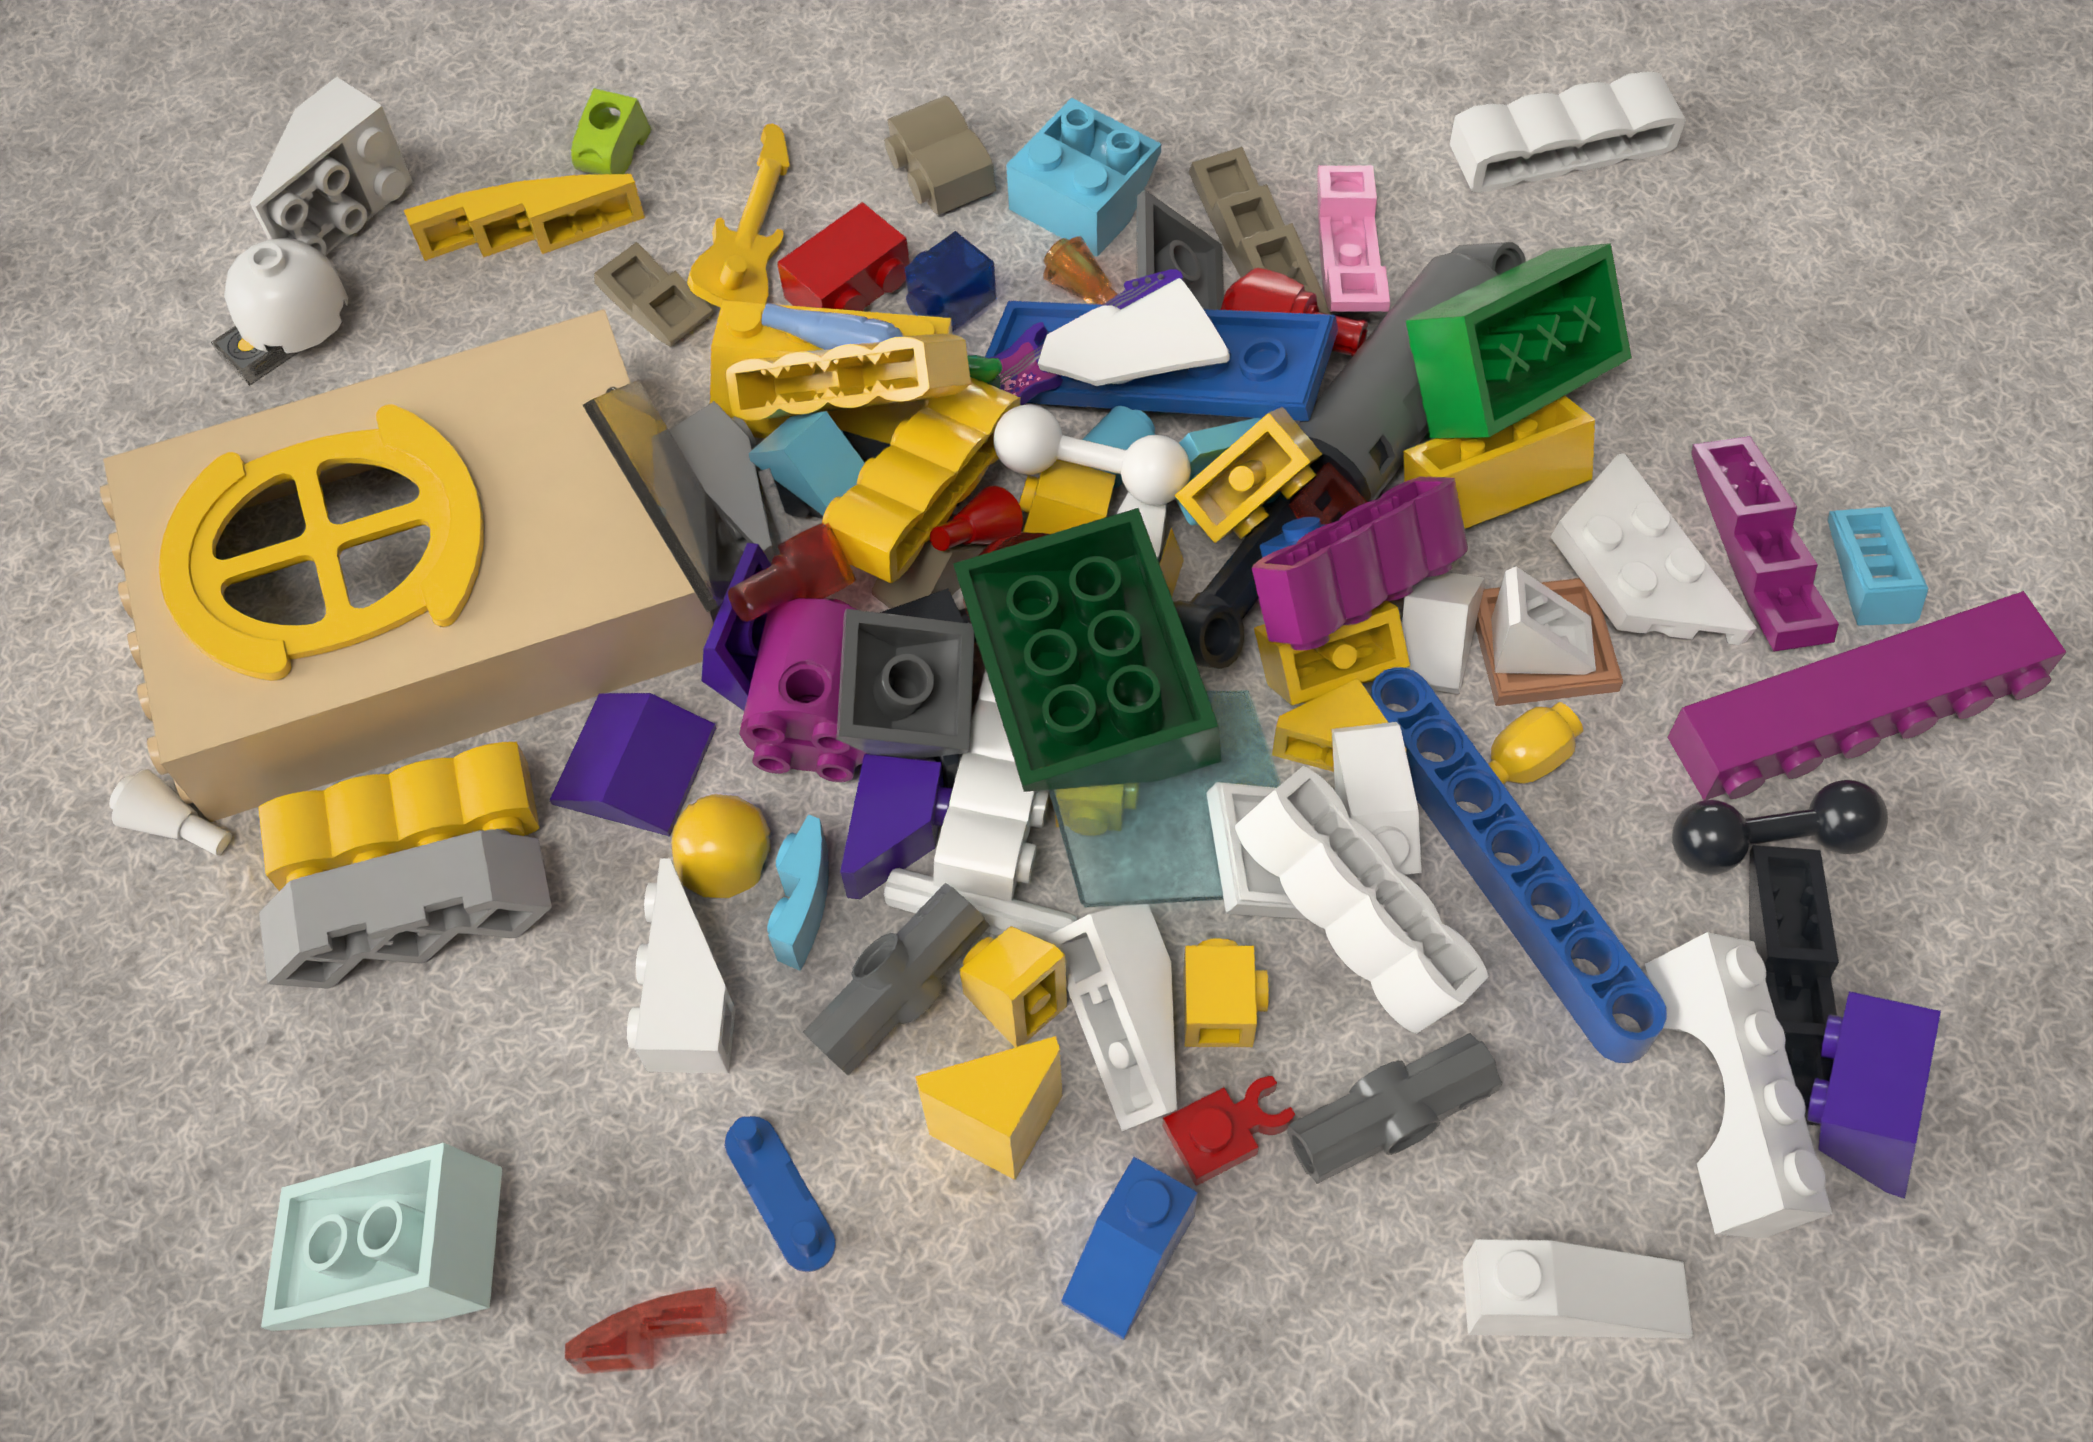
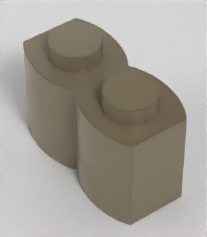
[884,95,996,215]

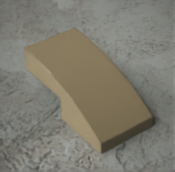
[594,242,713,347]

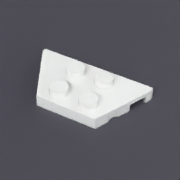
[1550,453,1757,645]

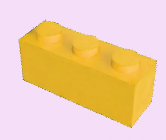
[1404,396,1595,529]

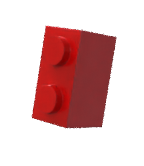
[777,202,911,311]

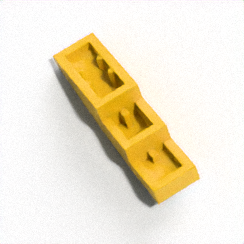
[403,174,645,261]

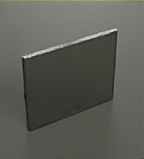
[582,380,742,612]

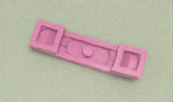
[1317,166,1390,312]

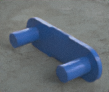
[725,1116,836,1272]

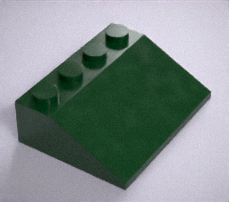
[953,508,1222,792]

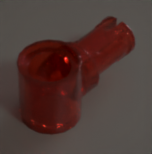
[728,522,857,622]

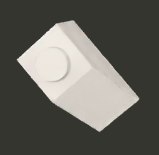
[1332,722,1422,875]

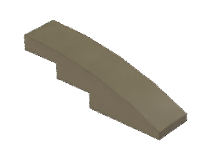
[1189,147,1332,315]

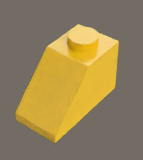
[959,926,1067,1047]

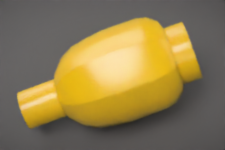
[1488,702,1583,784]

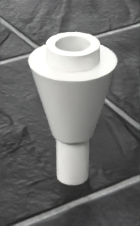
[109,769,232,856]

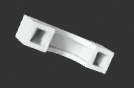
[1645,932,1833,1239]

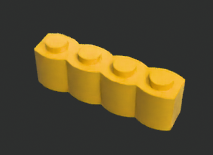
[725,334,971,421]
[822,377,1020,583]
[258,742,540,891]

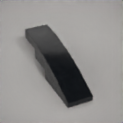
[1749,845,1839,1126]

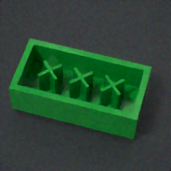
[1405,243,1632,438]

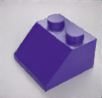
[1807,991,1941,1199]

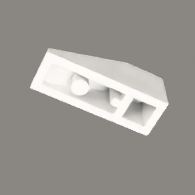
[1047,898,1177,1131]
[1463,1239,1693,1338]

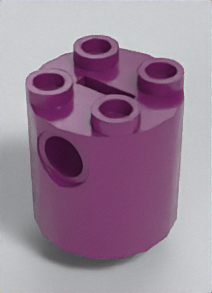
[739,598,867,782]

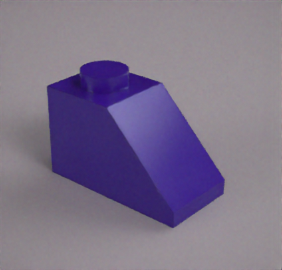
[840,754,953,900]

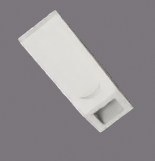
[627,858,736,1074]

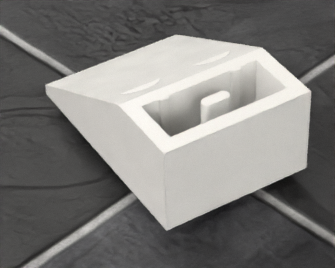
[250,77,413,255]

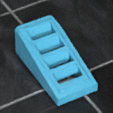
[1828,507,1929,626]

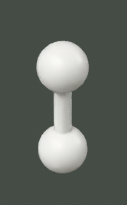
[994,405,1191,505]

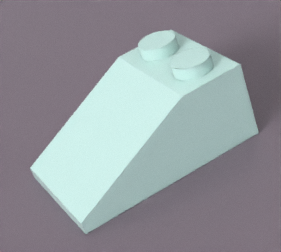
[261,1143,502,1331]

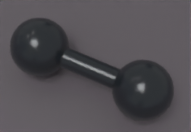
[1672,780,1888,875]

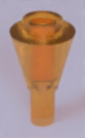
[1043,236,1118,305]

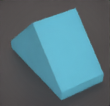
[748,411,865,516]

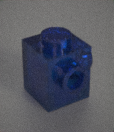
[905,231,997,332]

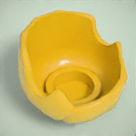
[671,794,771,898]

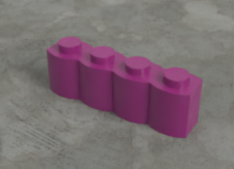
[1252,477,1468,650]

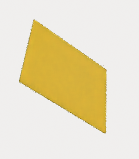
[1160,528,1184,597]

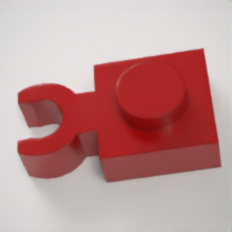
[1162,1076,1295,1186]

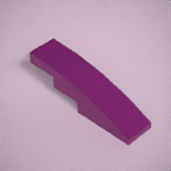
[1691,436,1839,652]

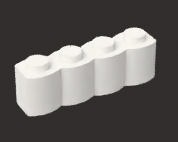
[1450,72,1686,193]
[933,669,1050,902]
[1235,766,1489,1034]

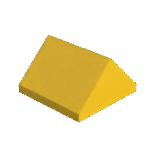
[915,1036,1062,1180]

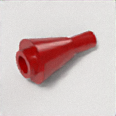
[930,486,1023,551]

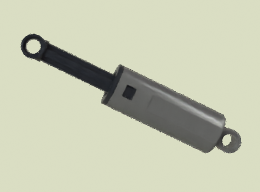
[1174,242,1526,669]

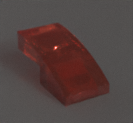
[565,1287,727,1374]

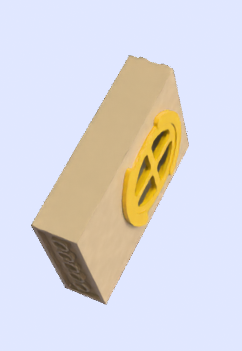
[100,309,713,822]

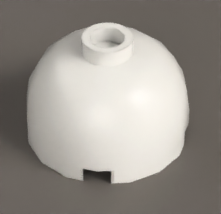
[224,238,348,353]

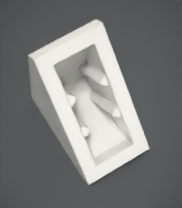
[1491,566,1596,675]
[1402,572,1485,694]

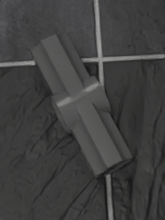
[803,883,990,1076]
[1287,1033,1502,1184]

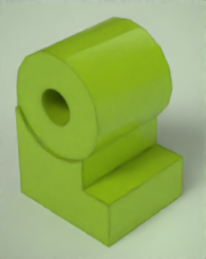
[571,88,652,175]

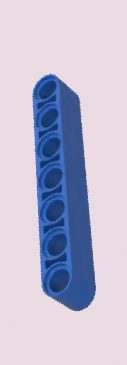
[1370,667,1667,1063]

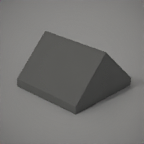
[1136,190,1224,310]
[836,609,974,759]

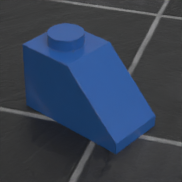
[1061,1157,1198,1340]

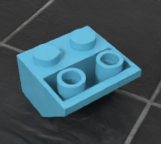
[1006,98,1162,257]

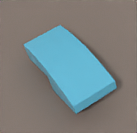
[767,814,829,971]

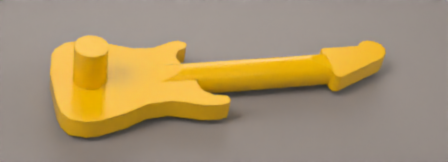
[687,123,790,307]

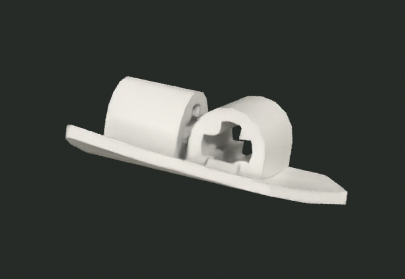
[1038,278,1230,386]

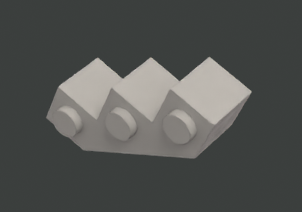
[259,829,552,989]

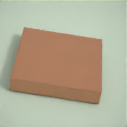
[1475,578,1623,706]

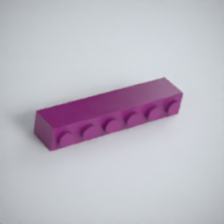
[1667,591,2066,800]

